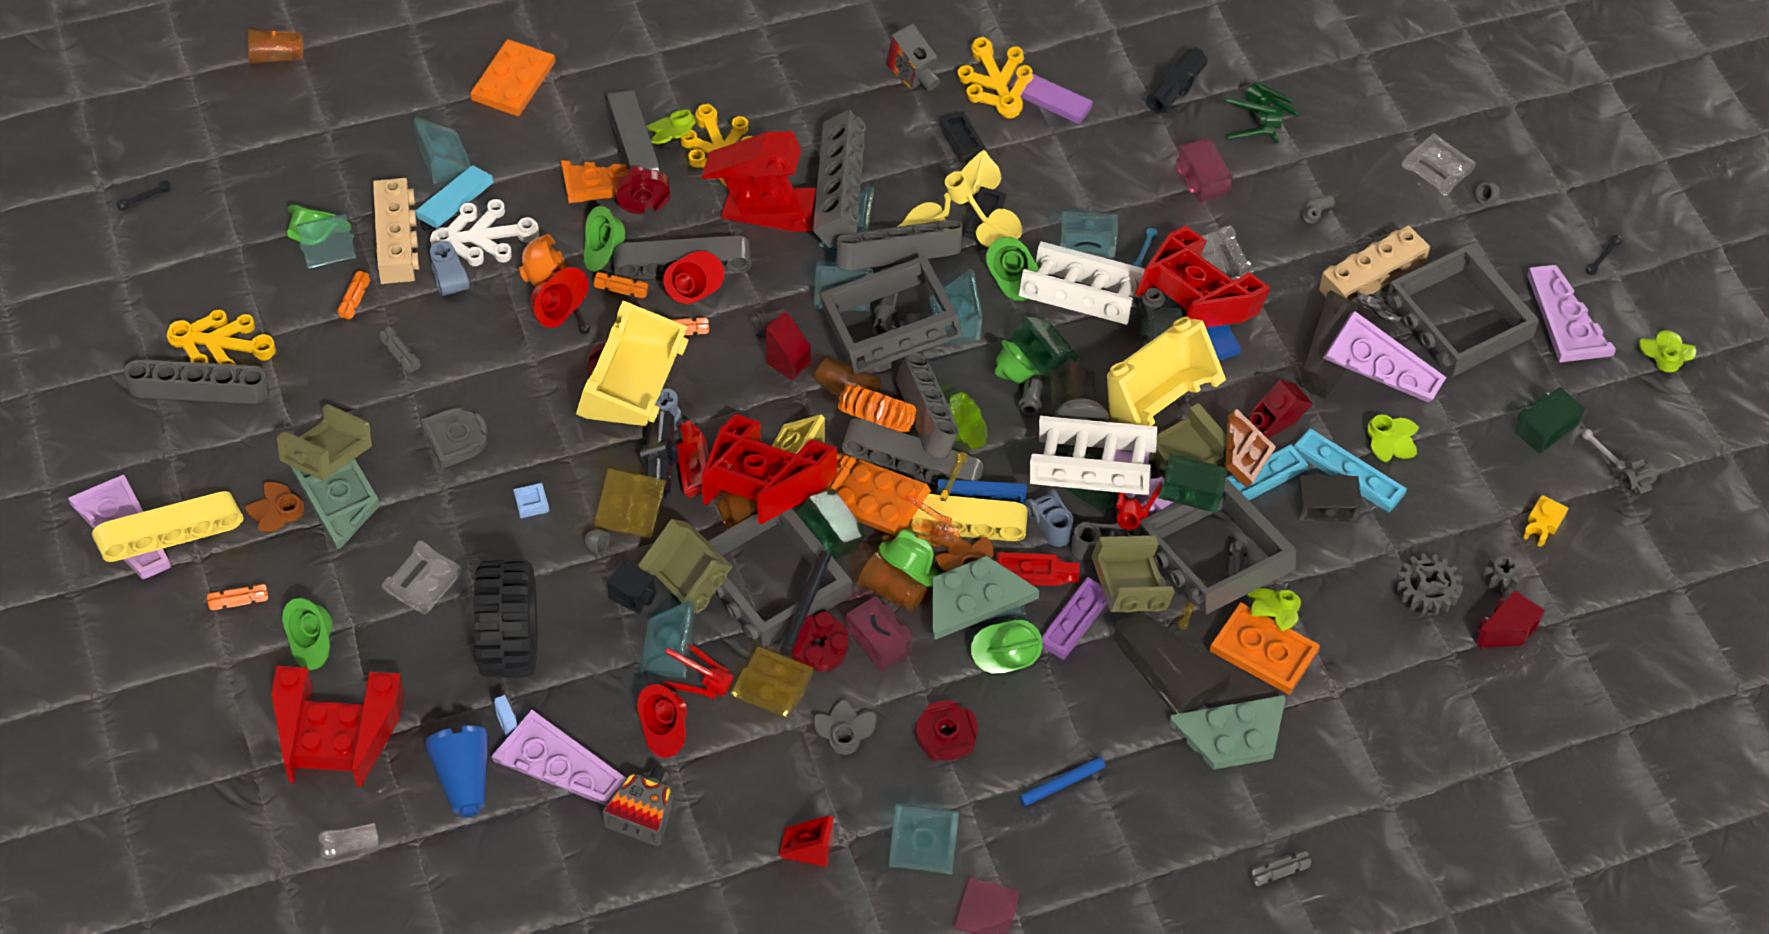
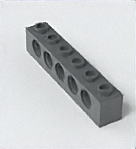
[813,109,866,248]

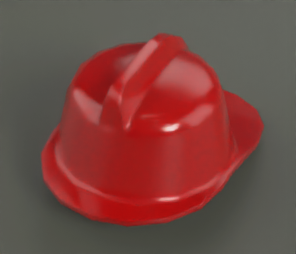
[663,251,725,304]
[530,267,588,328]
[637,684,688,758]

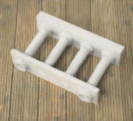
[1019,242,1145,325]
[1030,416,1157,495]

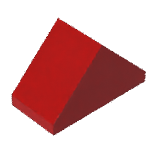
[778,815,834,867]

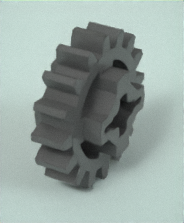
[1396,553,1463,616]

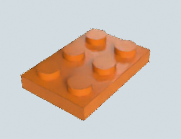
[470,39,555,116]
[828,460,931,536]
[1210,602,1320,695]

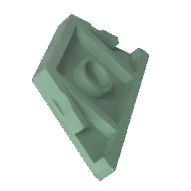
[289,459,380,550]
[932,556,1039,640]
[1169,695,1285,770]

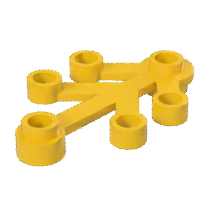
[958,37,1033,118]
[681,104,752,186]
[167,310,276,365]

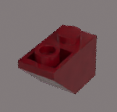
[765,311,811,381]
[1246,380,1313,439]
[1476,590,1545,648]

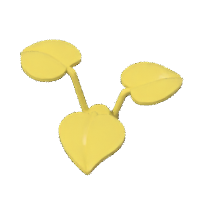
[897,150,1022,248]

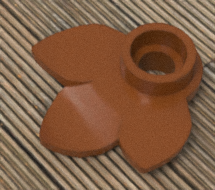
[245,482,305,532]
[936,535,994,572]

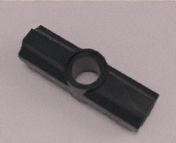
[1146,47,1208,114]
[640,410,678,499]

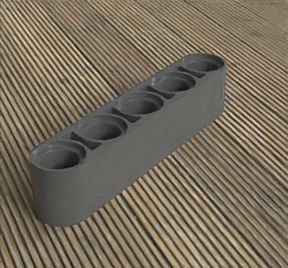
[606,89,659,173]
[836,220,962,270]
[613,236,751,280]
[895,353,959,458]
[124,360,269,404]
[842,418,984,486]

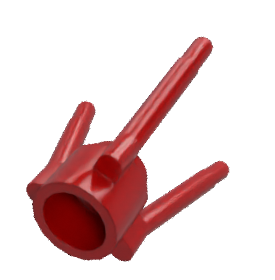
[1116,475,1169,530]
[663,645,734,700]

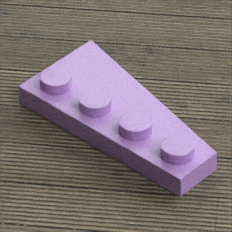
[1527,265,1616,362]
[1323,311,1446,402]
[68,474,171,580]
[491,710,626,806]

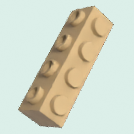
[373,178,419,284]
[1319,225,1430,312]

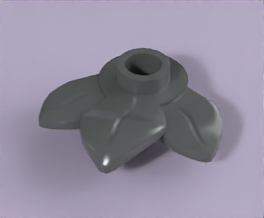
[1351,292,1401,322]
[814,700,876,755]

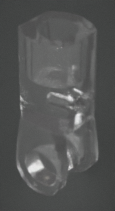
[318,823,379,858]

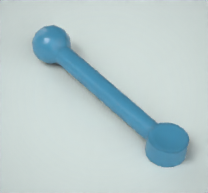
[1132,228,1157,268]

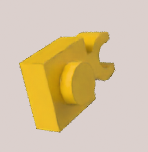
[1523,495,1569,547]

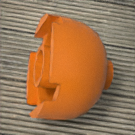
[519,234,567,287]

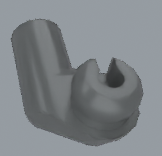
[1302,194,1335,223]

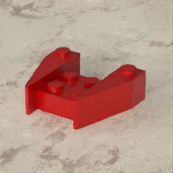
[701,131,817,232]
[1135,226,1271,328]
[702,414,837,524]
[271,666,405,787]

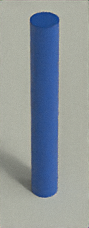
[1019,757,1106,807]

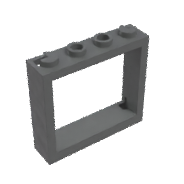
[1386,243,1539,377]
[820,256,963,374]
[1139,479,1296,615]
[708,508,852,649]

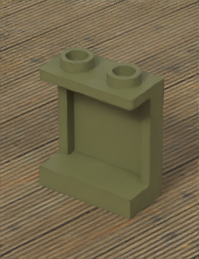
[1149,403,1227,485]
[276,404,372,480]
[638,519,733,614]
[1091,536,1175,612]

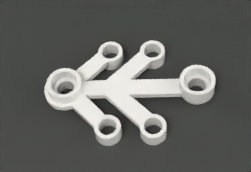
[430,199,539,266]

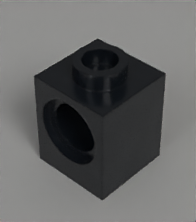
[607,561,657,614]

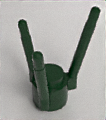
[1245,82,1299,143]
[1224,97,1283,140]

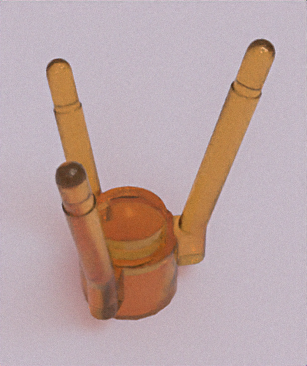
[882,496,960,549]

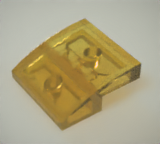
[594,468,666,539]
[731,646,814,718]

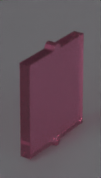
[955,878,1021,934]

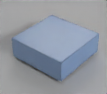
[513,483,549,518]
[494,695,517,737]

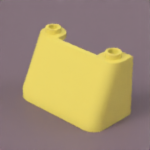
[576,301,689,426]
[1107,317,1226,426]

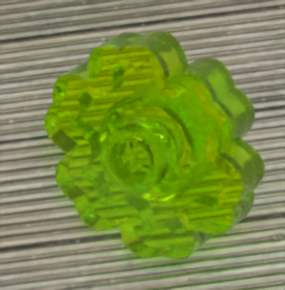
[948,392,988,450]

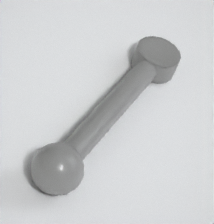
[1581,429,1626,473]

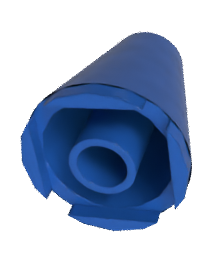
[426,726,488,818]

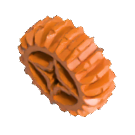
[838,383,917,433]

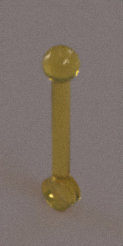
[940,452,968,502]
[1178,579,1207,630]

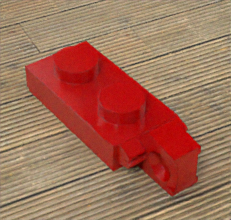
[676,420,709,498]
[997,552,1080,586]

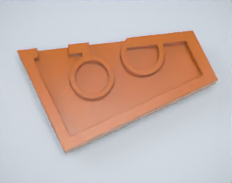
[561,160,642,203]

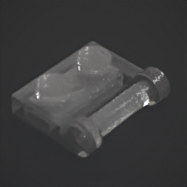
[1402,134,1476,196]
[1201,226,1254,280]
[381,541,462,615]

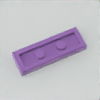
[1010,73,1093,124]
[1042,577,1107,660]

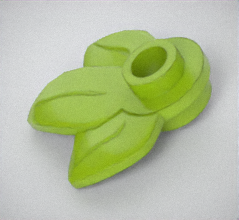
[646,109,696,144]
[1639,330,1696,372]
[1367,415,1419,462]
[1247,588,1301,631]

